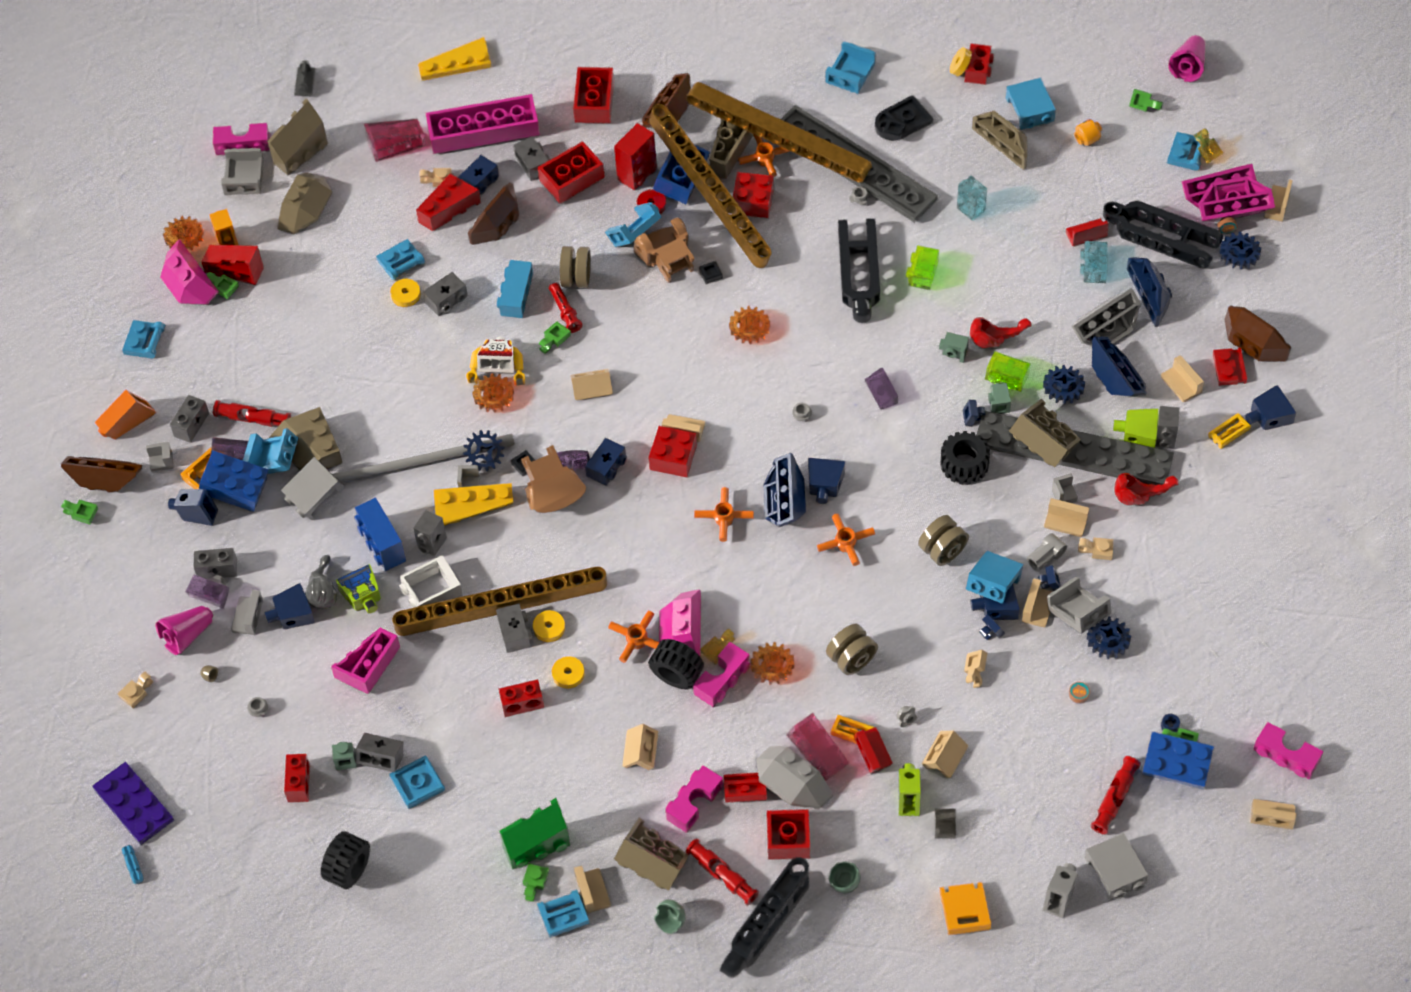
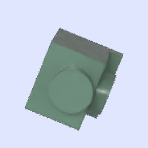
[939,332,969,363]
[988,383,1011,414]
[332,742,357,771]

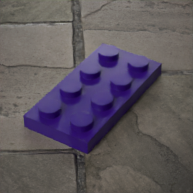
[92,761,174,846]

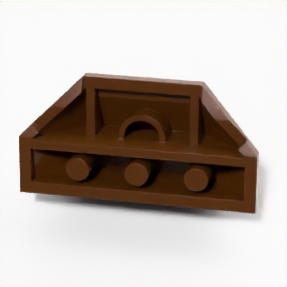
[642,73,691,128]
[468,182,519,245]
[1224,305,1292,362]
[61,456,142,493]

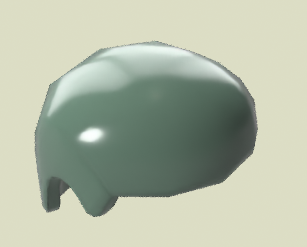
[828,861,861,894]
[654,899,686,934]

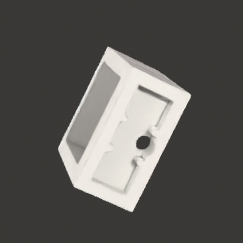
[399,555,463,608]

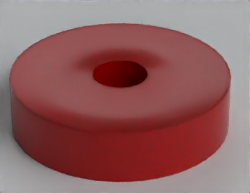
[637,189,666,215]

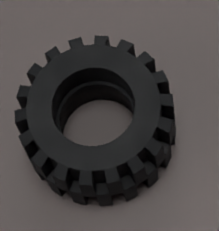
[940,431,990,485]
[648,639,704,690]
[320,831,370,890]

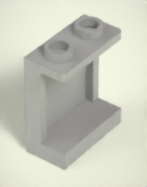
[221,148,264,195]
[281,457,345,520]
[1047,577,1111,634]
[1085,833,1148,900]

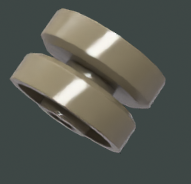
[559,246,591,288]
[918,515,969,566]
[826,623,878,676]

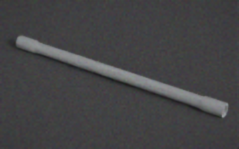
[332,434,515,483]

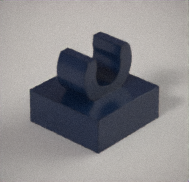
[962,399,986,427]
[1038,565,1061,591]
[979,614,1005,640]

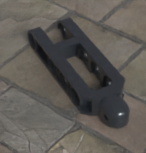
[1103,200,1223,268]
[838,218,880,323]
[720,857,809,978]

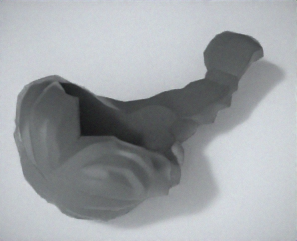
[305,555,337,609]

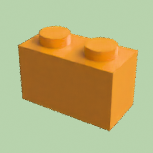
[209,209,238,245]

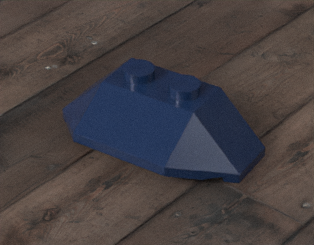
[1126,257,1172,327]
[1092,337,1147,396]
[763,452,806,527]

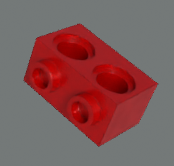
[965,43,994,85]
[498,679,544,717]
[284,754,310,803]

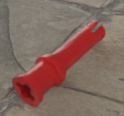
[549,283,583,333]

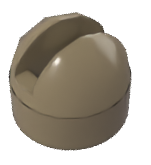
[200,665,218,682]

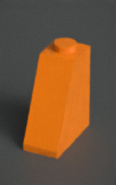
[95,390,156,440]

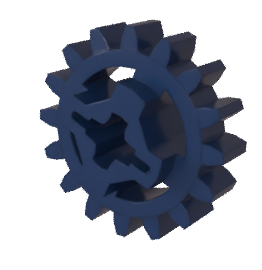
[1219,232,1261,270]
[1043,365,1085,404]
[463,430,505,472]
[1086,616,1131,659]

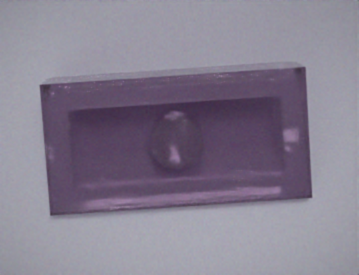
[865,367,898,410]
[211,437,248,460]
[185,574,229,609]

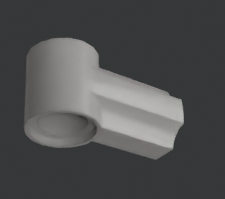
[1027,533,1067,571]

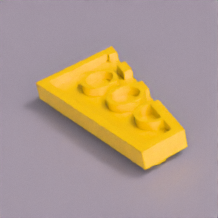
[418,37,491,81]
[433,483,513,526]

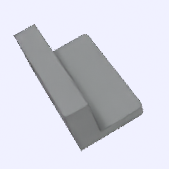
[231,590,263,635]

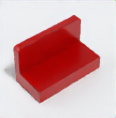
[1066,218,1109,247]
[853,727,893,774]

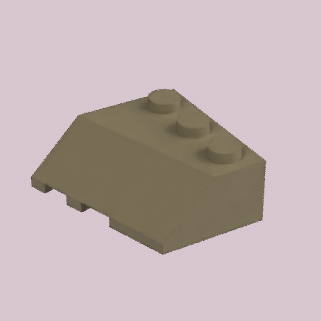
[268,99,328,175]
[1009,398,1081,467]
[269,407,343,471]
[613,817,689,891]

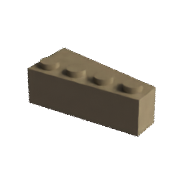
[709,119,753,179]

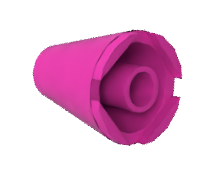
[1168,35,1205,82]
[155,606,213,655]

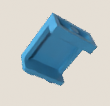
[825,41,876,94]
[1006,77,1056,130]
[605,202,662,247]
[243,428,298,474]
[966,551,1024,603]

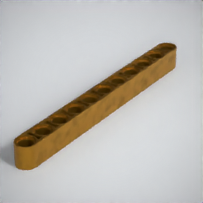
[686,82,872,182]
[649,104,772,268]
[392,566,607,636]

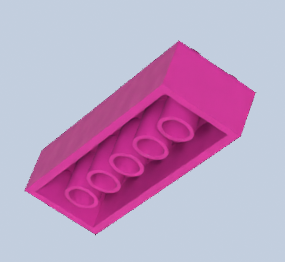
[425,94,540,154]

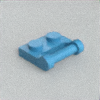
[1167,132,1209,171]
[376,239,425,280]
[122,320,166,359]
[537,889,589,938]

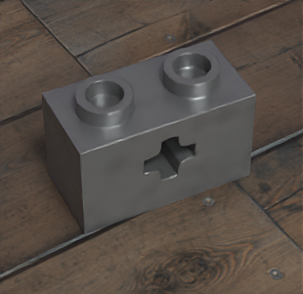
[513,136,550,181]
[423,272,468,316]
[170,395,209,443]
[1155,406,1180,449]
[413,510,447,556]
[193,548,237,580]
[496,604,533,653]
[356,732,403,773]

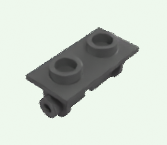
[294,60,316,96]

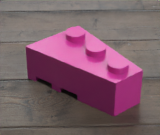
[331,627,400,695]

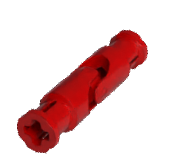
[213,400,291,427]
[1091,756,1141,835]
[685,838,759,906]

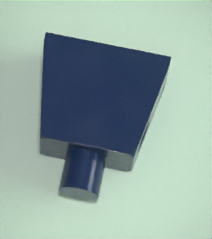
[1245,385,1296,430]
[808,458,845,504]
[168,489,219,526]
[264,583,315,629]
[970,584,1020,620]

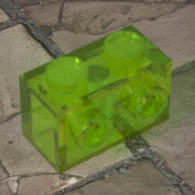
[906,245,939,290]
[985,351,1031,392]

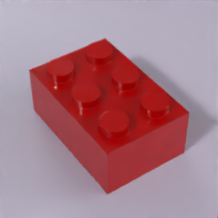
[573,67,614,123]
[614,123,657,190]
[538,141,605,204]

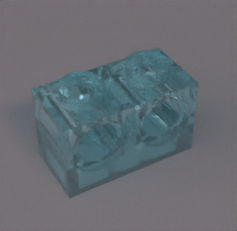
[957,176,987,221]
[1080,241,1107,283]

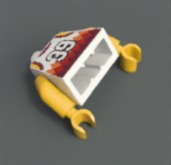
[466,336,525,386]

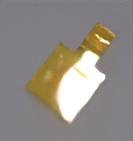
[1194,128,1223,163]
[700,629,735,665]

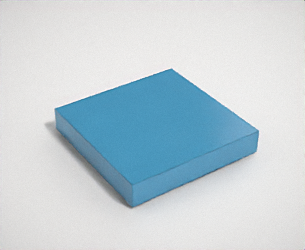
[389,755,445,809]

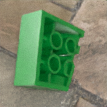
[499,798,571,869]

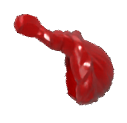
[970,317,1032,348]
[1114,473,1179,506]

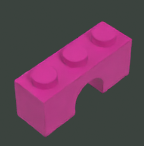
[213,123,270,155]
[693,642,750,707]
[1253,722,1324,779]
[665,765,724,833]

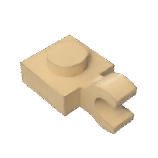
[420,168,452,187]
[1078,537,1113,560]
[964,650,987,688]
[117,672,154,709]

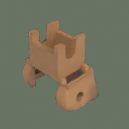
[634,218,694,283]
[521,445,586,513]

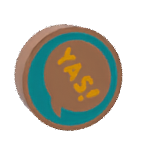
[1217,217,1237,234]
[1069,682,1090,703]

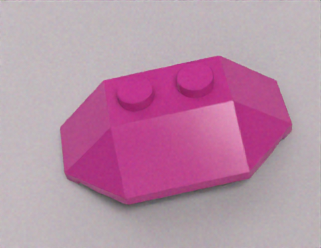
[1181,163,1257,209]
[1198,176,1275,222]
[160,240,219,305]
[659,589,701,656]

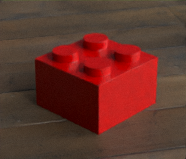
[733,172,774,218]
[648,426,697,478]
[767,809,810,860]

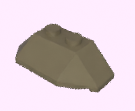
[972,110,1027,170]
[277,172,332,234]

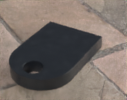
[875,95,933,141]

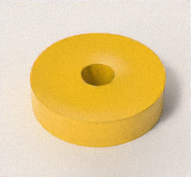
[950,47,971,76]
[390,279,421,307]
[533,610,565,642]
[552,656,585,689]

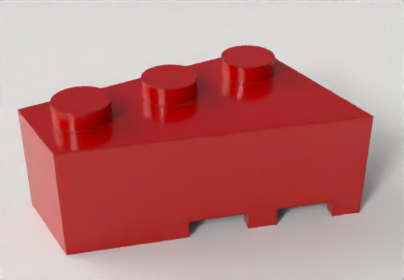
[416,174,481,231]
[201,245,264,285]

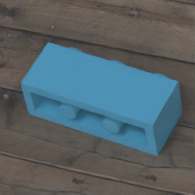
[497,260,533,318]

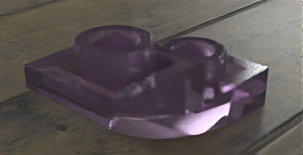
[557,450,590,470]

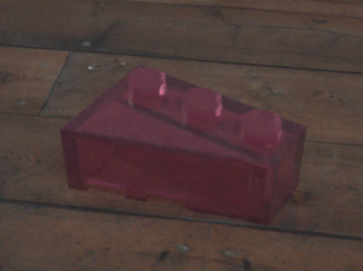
[364,118,426,162]
[786,713,849,781]

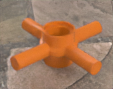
[738,134,790,177]
[694,487,754,542]
[817,513,875,566]
[608,610,660,663]

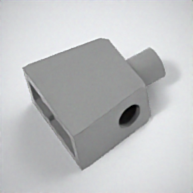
[1043,863,1078,918]

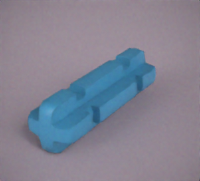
[121,845,144,884]

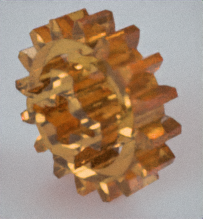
[163,216,204,251]
[729,306,770,344]
[472,373,514,413]
[751,642,795,685]

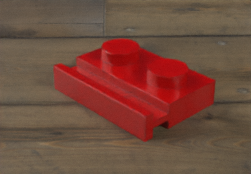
[1213,348,1247,386]
[723,772,767,803]

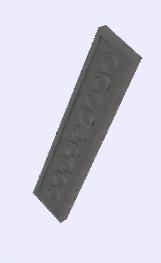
[781,105,938,223]
[976,411,1174,485]

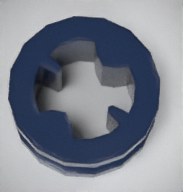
[1161,713,1180,732]

